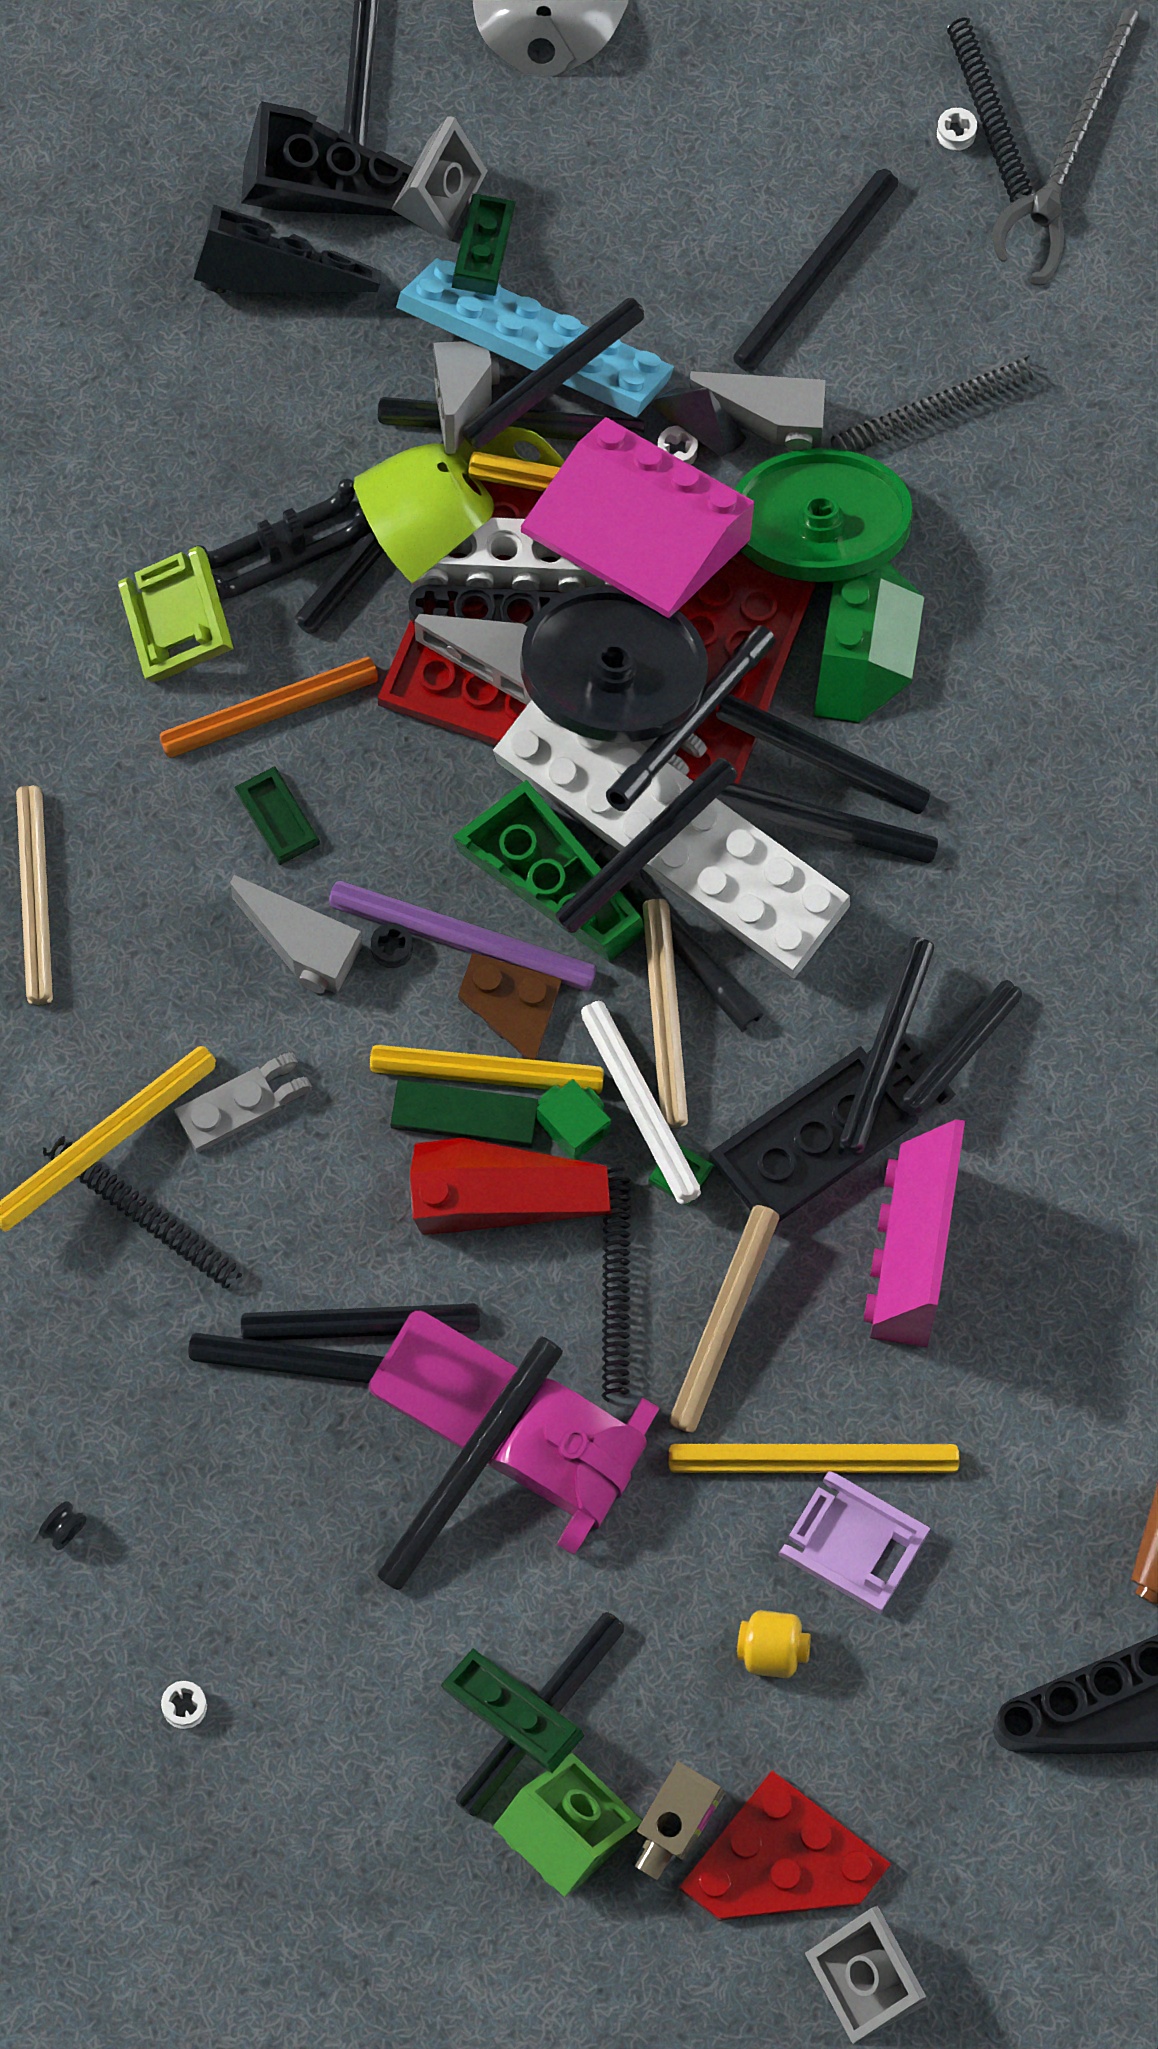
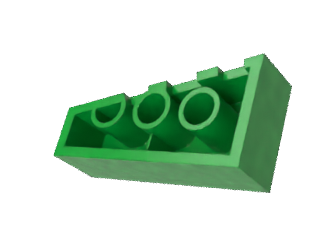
[453,780,645,963]

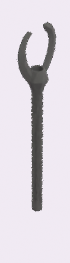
[992,8,1139,285]

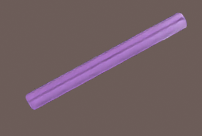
[329,881,596,991]

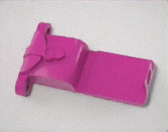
[369,1311,659,1555]

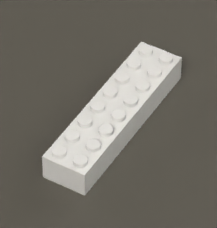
[493,700,850,979]

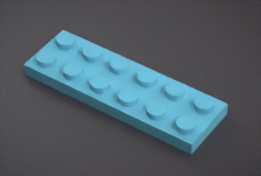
[396,258,674,417]

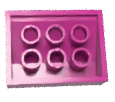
[521,417,754,618]
[863,1119,965,1347]

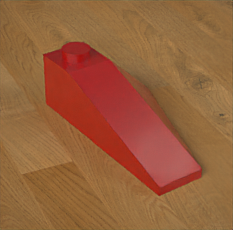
[410,1138,612,1235]

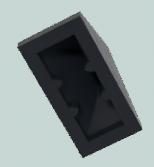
[651,388,746,457]

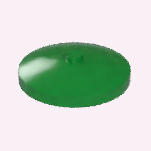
[735,448,912,582]

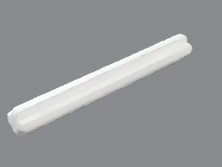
[581,1001,701,1204]

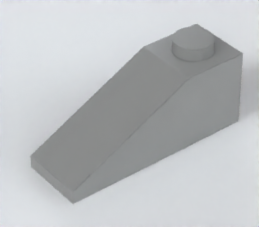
[434,341,500,454]
[690,371,826,451]
[414,614,532,705]
[230,875,362,994]

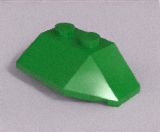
[814,562,924,723]

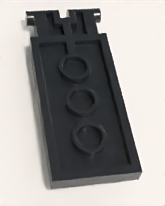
[709,1032,956,1223]

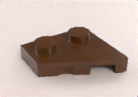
[458,953,562,1060]

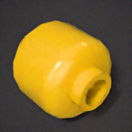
[737,1610,811,1678]

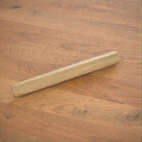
[16,785,53,1005]
[643,899,688,1128]
[669,1205,779,1433]

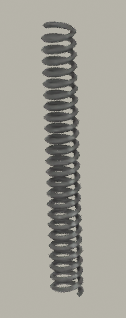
[830,354,1034,453]

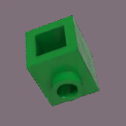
[537,1079,611,1160]

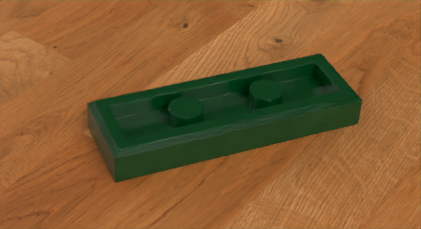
[451,193,516,296]
[390,1080,539,1148]
[441,1648,584,1774]

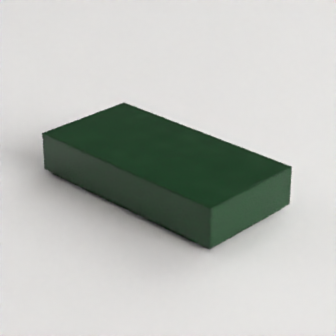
[234,766,320,865]

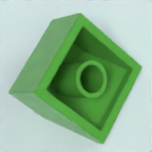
[493,1753,642,1897]

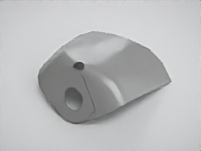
[473,0,628,77]

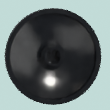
[520,585,708,743]

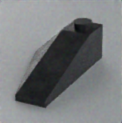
[241,101,413,216]
[193,205,381,293]

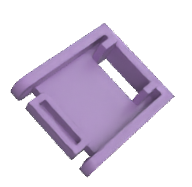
[779,1471,930,1615]

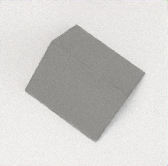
[392,116,488,241]
[805,1906,926,2044]

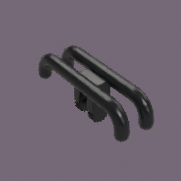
[193,478,370,599]

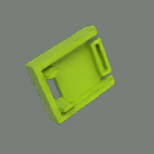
[118,546,234,682]

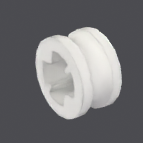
[937,108,977,151]
[658,426,698,465]
[161,1681,207,1729]

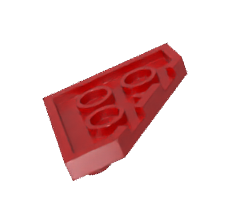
[679,1770,891,1921]

